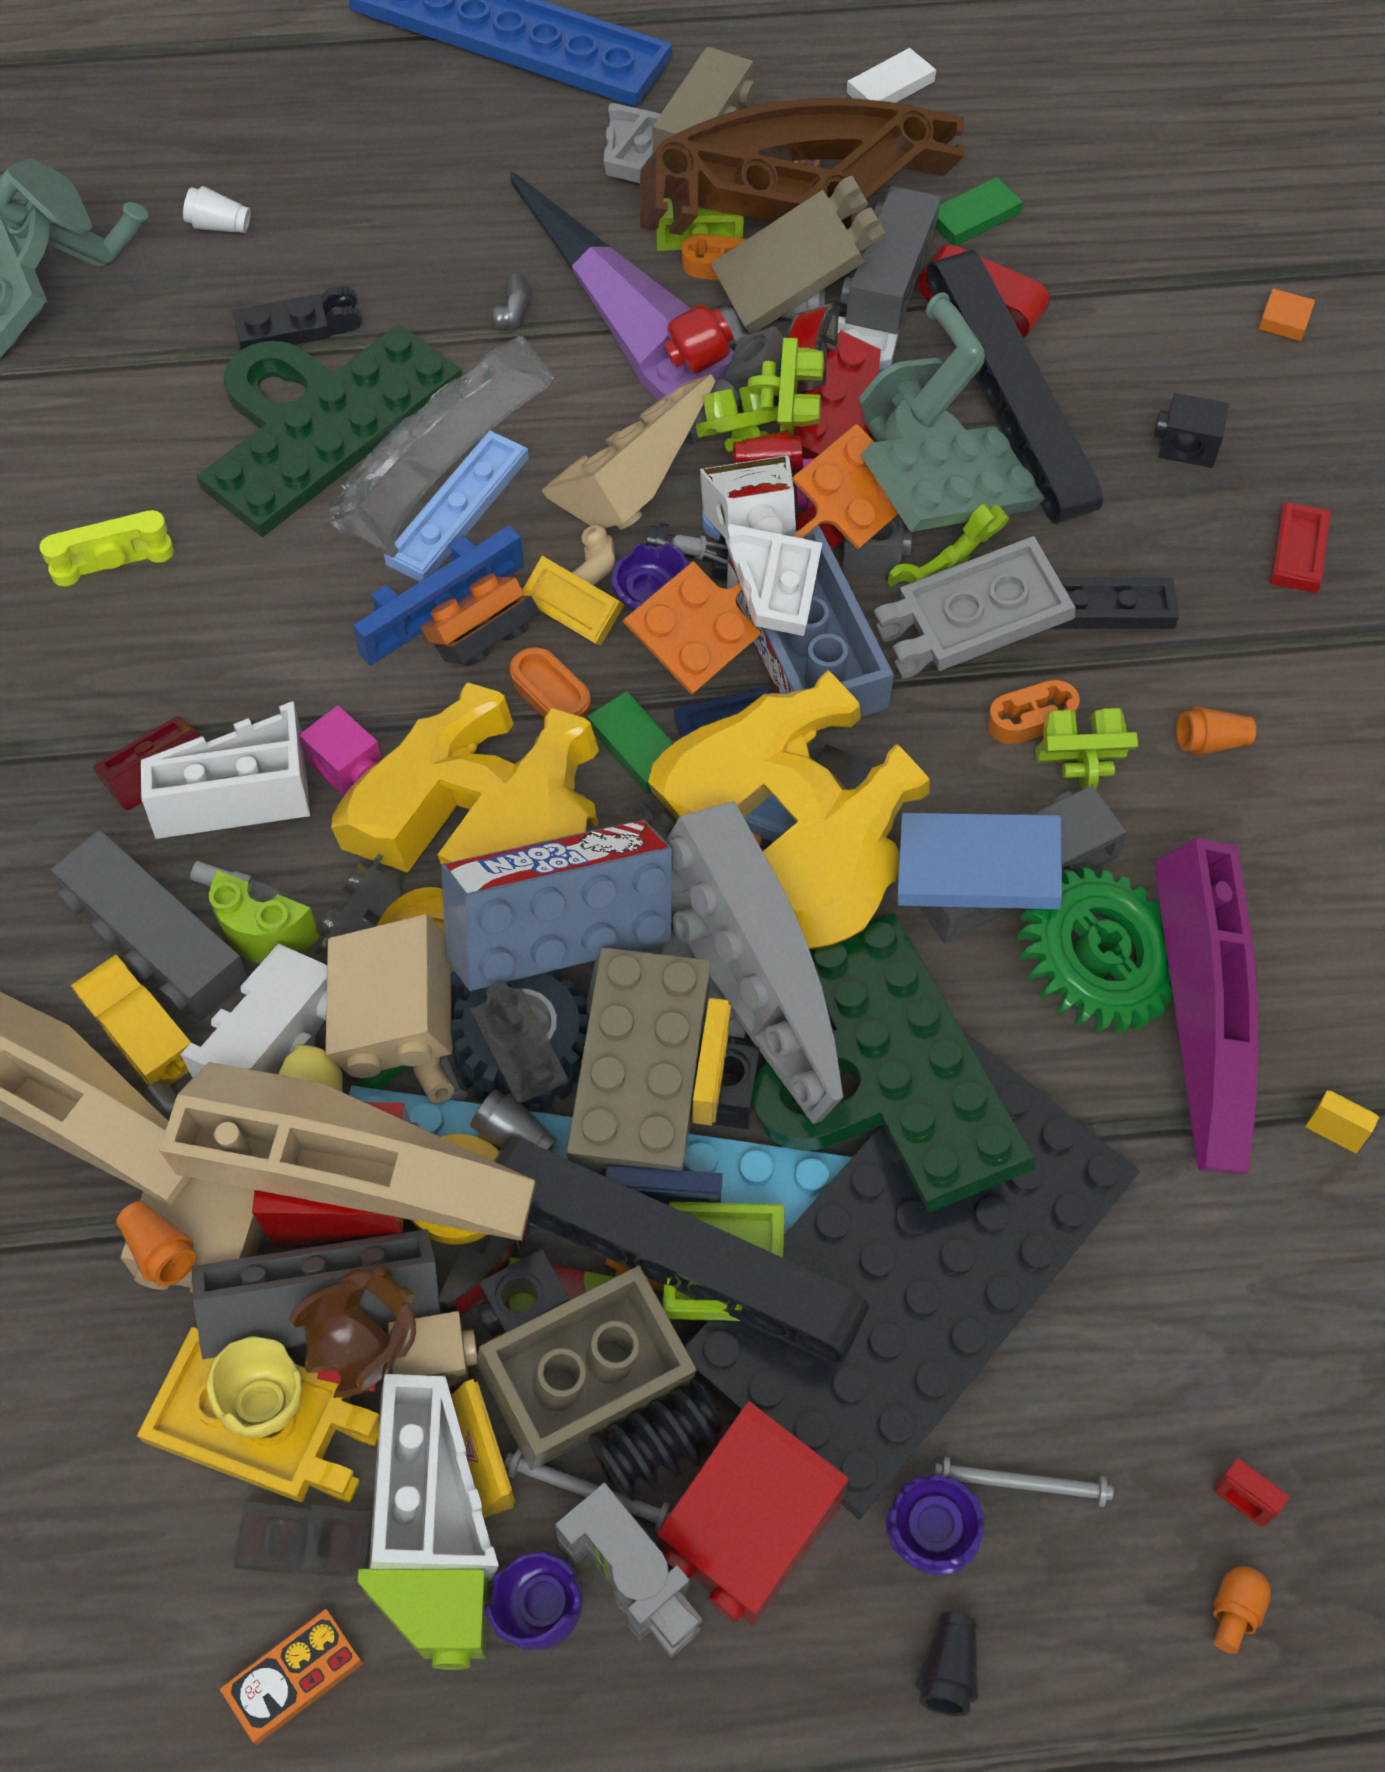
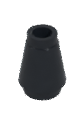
[915,1612,978,1716]

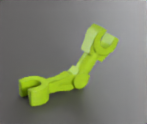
[887,503,1010,587]

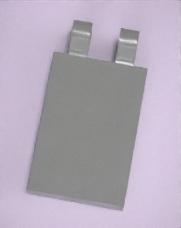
[874,536,1075,679]

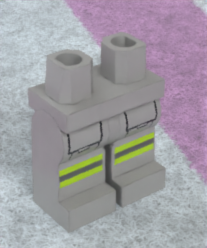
[555,1482,703,1658]

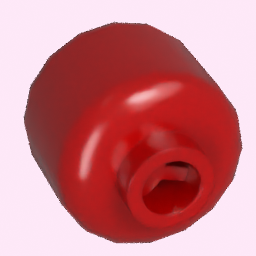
[663,304,734,374]

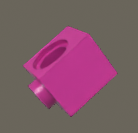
[299,705,382,797]

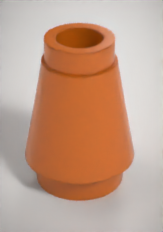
[1176,706,1256,756]
[116,1201,196,1287]

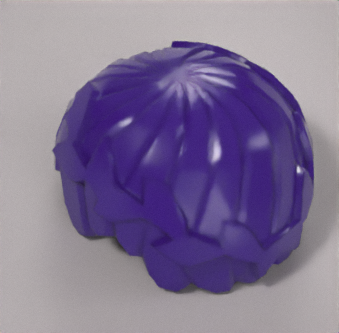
[611,542,690,612]
[886,1475,984,1575]

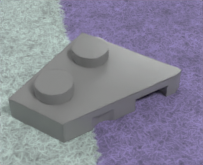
[603,103,661,183]

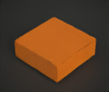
[1259,288,1315,341]

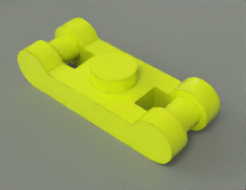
[40,510,174,587]

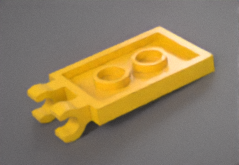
[137,1327,380,1503]

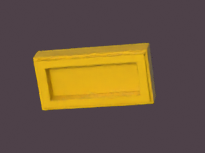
[522,556,625,646]
[693,998,731,1126]

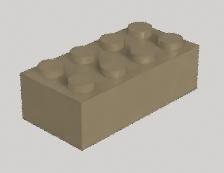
[567,947,711,1177]

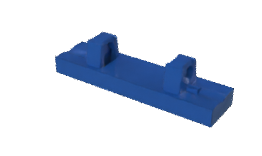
[353,525,524,666]

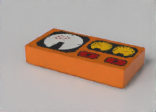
[220,1609,363,1745]

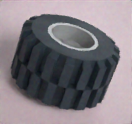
[452,970,590,1111]

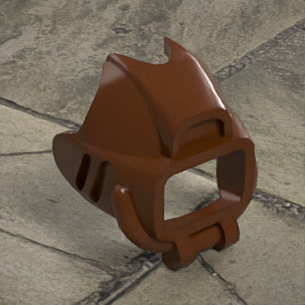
[289,1265,416,1398]

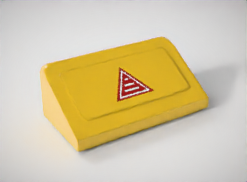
[451,1379,516,1518]

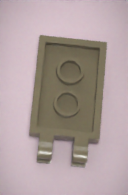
[710,176,887,334]

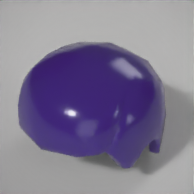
[484,1551,583,1651]

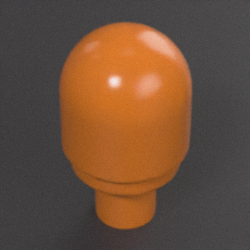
[1213,1566,1271,1654]

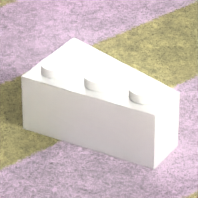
[141,701,310,839]
[181,944,327,1078]
[369,1374,499,1581]

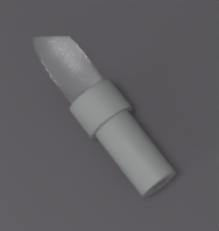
[190,861,291,902]

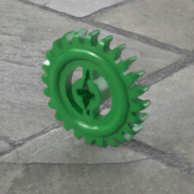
[1017,867,1174,1034]

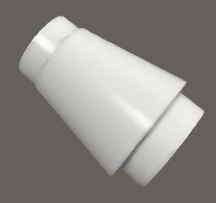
[183,186,251,234]

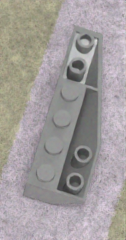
[665,801,843,1124]

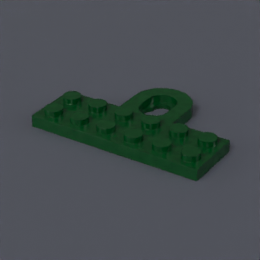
[197,324,463,538]
[752,913,1035,1213]

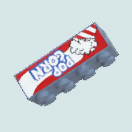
[727,525,894,728]
[441,819,672,991]

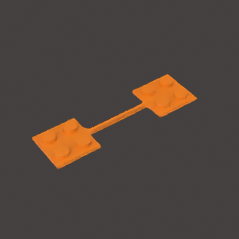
[623,424,898,695]

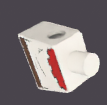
[700,455,796,539]

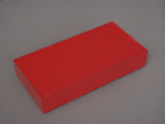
[1270,502,1331,593]

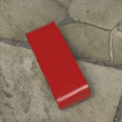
[917,245,1050,338]

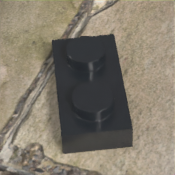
[435,596,540,666]

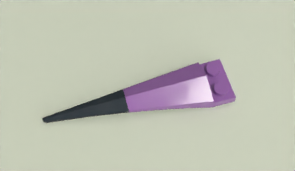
[510,172,734,401]

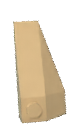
[542,374,716,530]

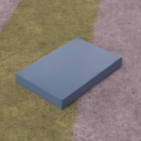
[898,813,1062,909]

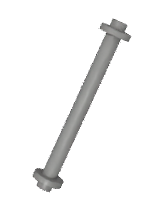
[504,1447,671,1532]
[934,1456,1114,1507]

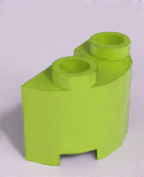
[209,870,320,964]

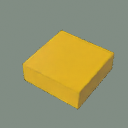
[1305,1090,1379,1154]

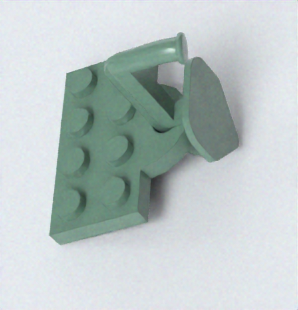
[0,158,149,358]
[858,292,1045,532]

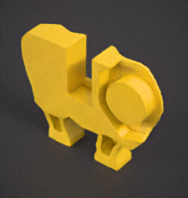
[648,670,930,949]
[331,682,599,873]

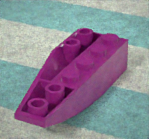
[1154,838,1259,1175]

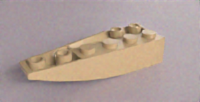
[0,992,191,1206]
[159,1062,536,1241]

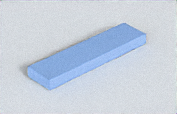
[384,430,529,582]

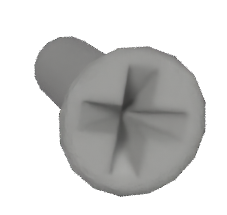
[440,1055,468,1101]

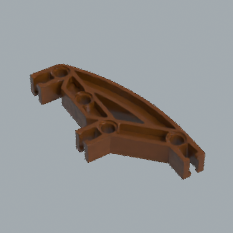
[640,98,964,235]

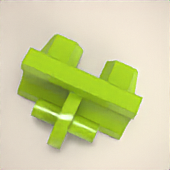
[747,338,824,435]
[695,386,778,452]
[1035,708,1138,790]

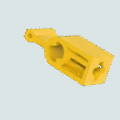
[70,954,191,1087]

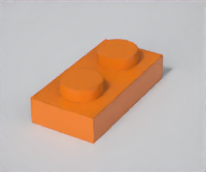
[420,574,524,645]

